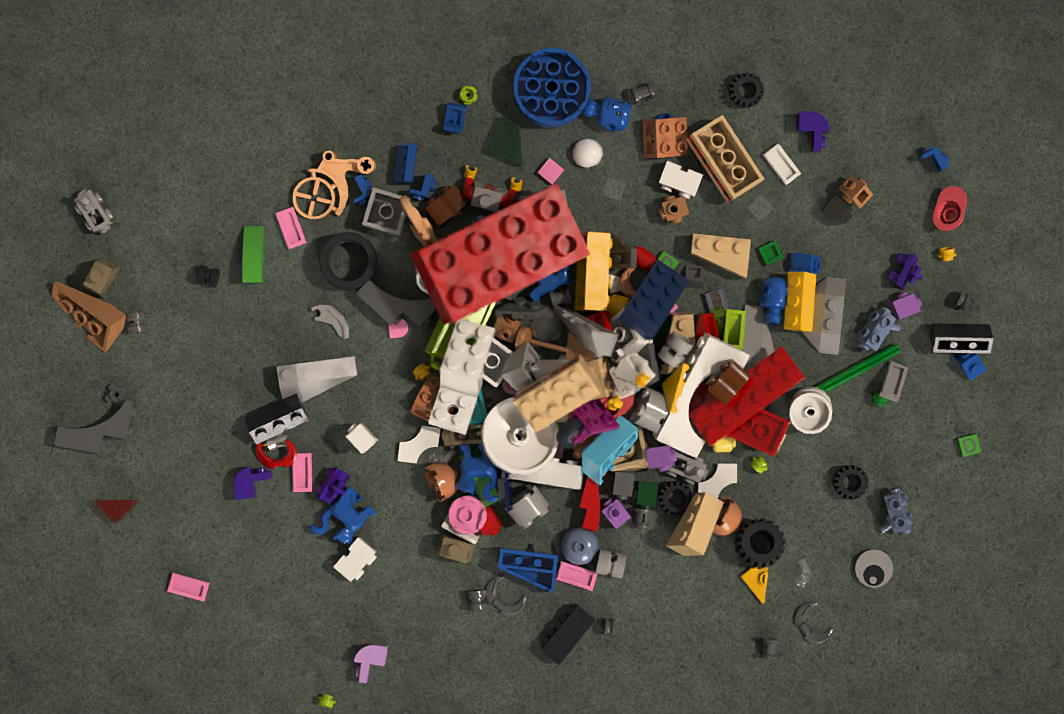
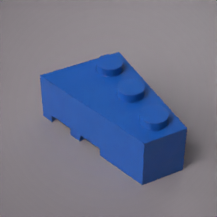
[498,547,558,594]

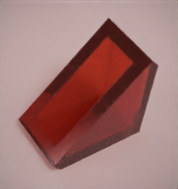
[96,500,138,524]

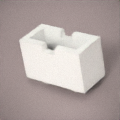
[658,161,703,199]
[346,423,378,454]
[334,537,377,582]

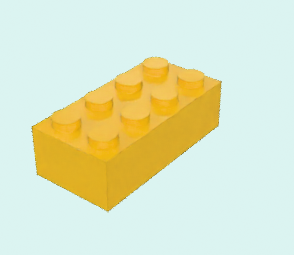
[574,232,612,312]

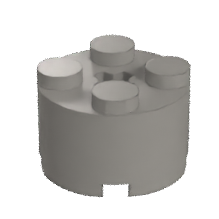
[628,387,669,432]
[504,485,549,529]

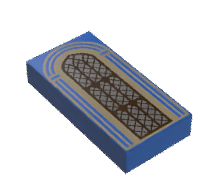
[704,288,729,330]

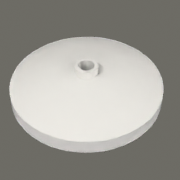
[482,397,558,475]

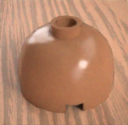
[424,462,459,502]
[713,496,742,536]

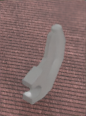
[311,305,349,339]

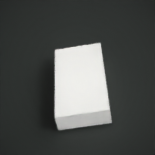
[763,143,801,186]

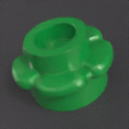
[871,390,889,407]

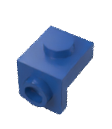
[443,102,467,134]
[918,146,949,172]
[409,173,436,201]
[353,175,372,206]
[789,252,821,276]
[954,353,986,381]

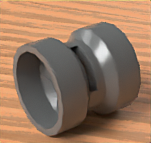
[126,312,147,334]
[467,589,487,611]

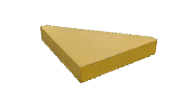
[662,363,689,414]
[740,567,768,604]

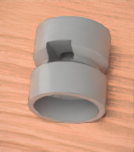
[658,332,694,368]
[595,549,627,579]

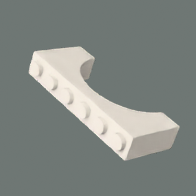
[653,333,750,458]

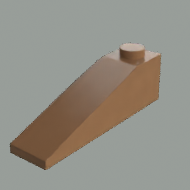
[51,281,126,352]

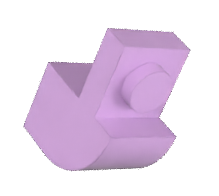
[354,643,388,683]

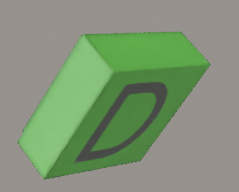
[658,251,679,270]
[957,434,981,457]

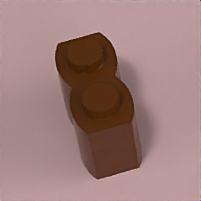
[425,185,470,228]
[706,359,751,405]

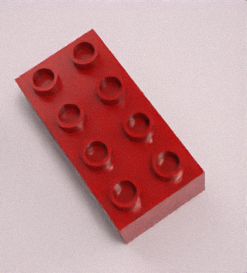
[410,184,590,324]

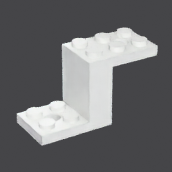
[429,319,495,435]

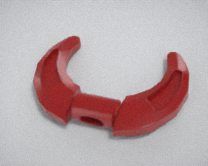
[256,439,297,469]

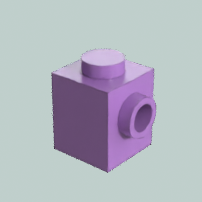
[890,292,922,320]
[646,446,677,472]
[601,498,631,529]

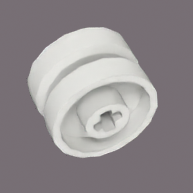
[789,387,832,434]

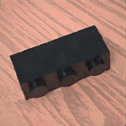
[930,323,993,354]
[244,393,309,445]
[541,604,595,665]

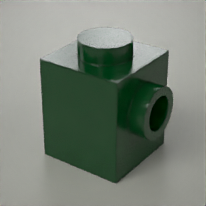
[633,481,658,509]

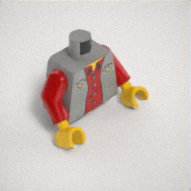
[463,165,522,212]

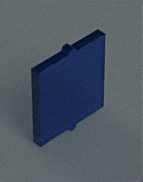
[504,472,513,512]

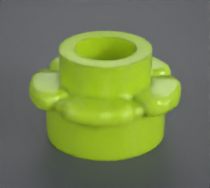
[459,86,478,105]
[750,456,768,474]
[317,694,336,709]

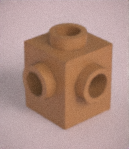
[838,175,873,209]
[659,195,689,224]
[494,314,522,343]

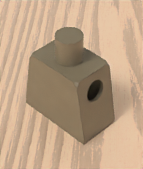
[83,258,120,299]
[436,534,476,563]

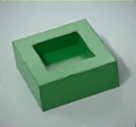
[758,240,784,266]

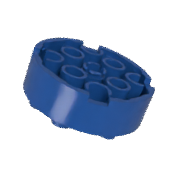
[513,48,591,128]

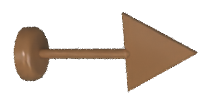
[515,326,597,361]

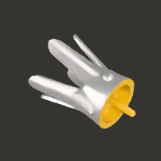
[262,431,287,451]

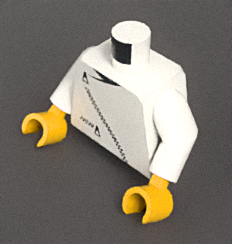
[607,349,656,410]

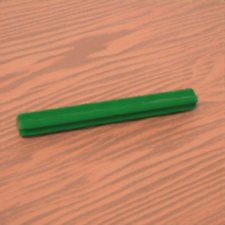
[815,344,900,393]

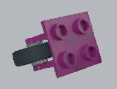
[556,399,620,449]

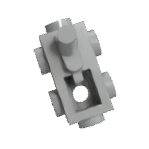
[74,189,113,234]
[666,449,708,484]

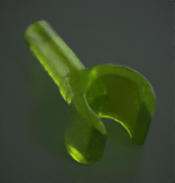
[714,307,726,335]

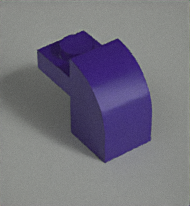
[797,111,830,152]
[233,466,273,500]

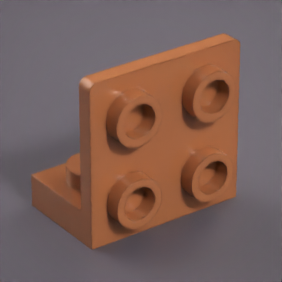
[642,117,688,158]
[410,373,455,429]

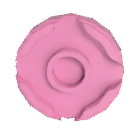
[448,496,487,535]

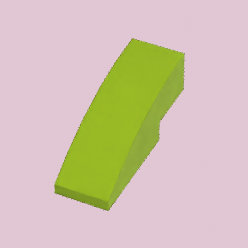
[722,309,746,350]

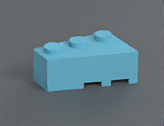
[582,416,638,485]

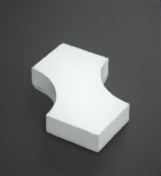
[397,426,441,463]
[698,463,737,499]

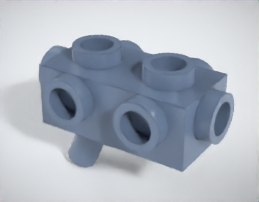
[856,306,901,351]
[879,487,913,535]

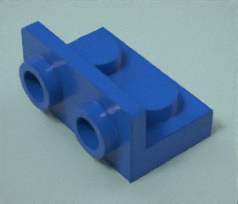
[394,143,418,184]

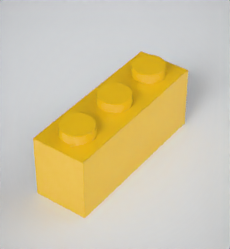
[784,272,816,332]

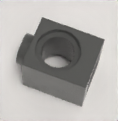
[612,471,635,500]

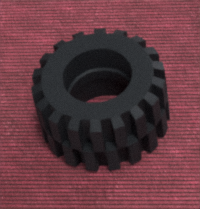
[734,518,786,569]

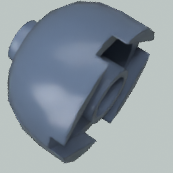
[561,526,599,565]

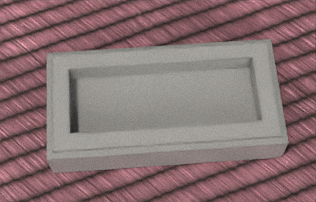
[879,361,908,402]

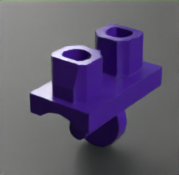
[888,253,923,290]
[316,467,350,505]

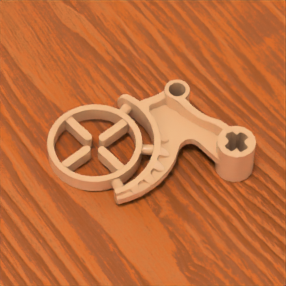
[293,151,376,219]
[399,195,437,246]

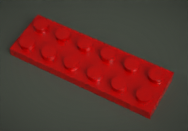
[688,346,805,447]
[688,382,791,457]

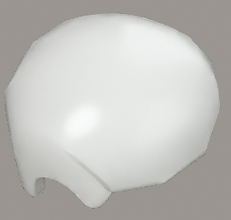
[572,139,603,168]

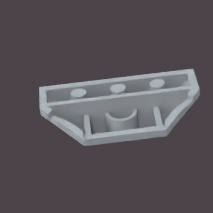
[803,277,846,355]

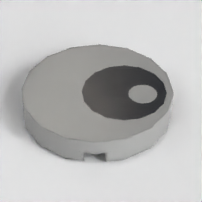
[855,549,893,588]

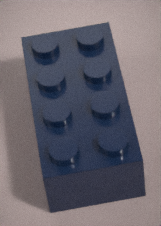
[618,260,689,341]

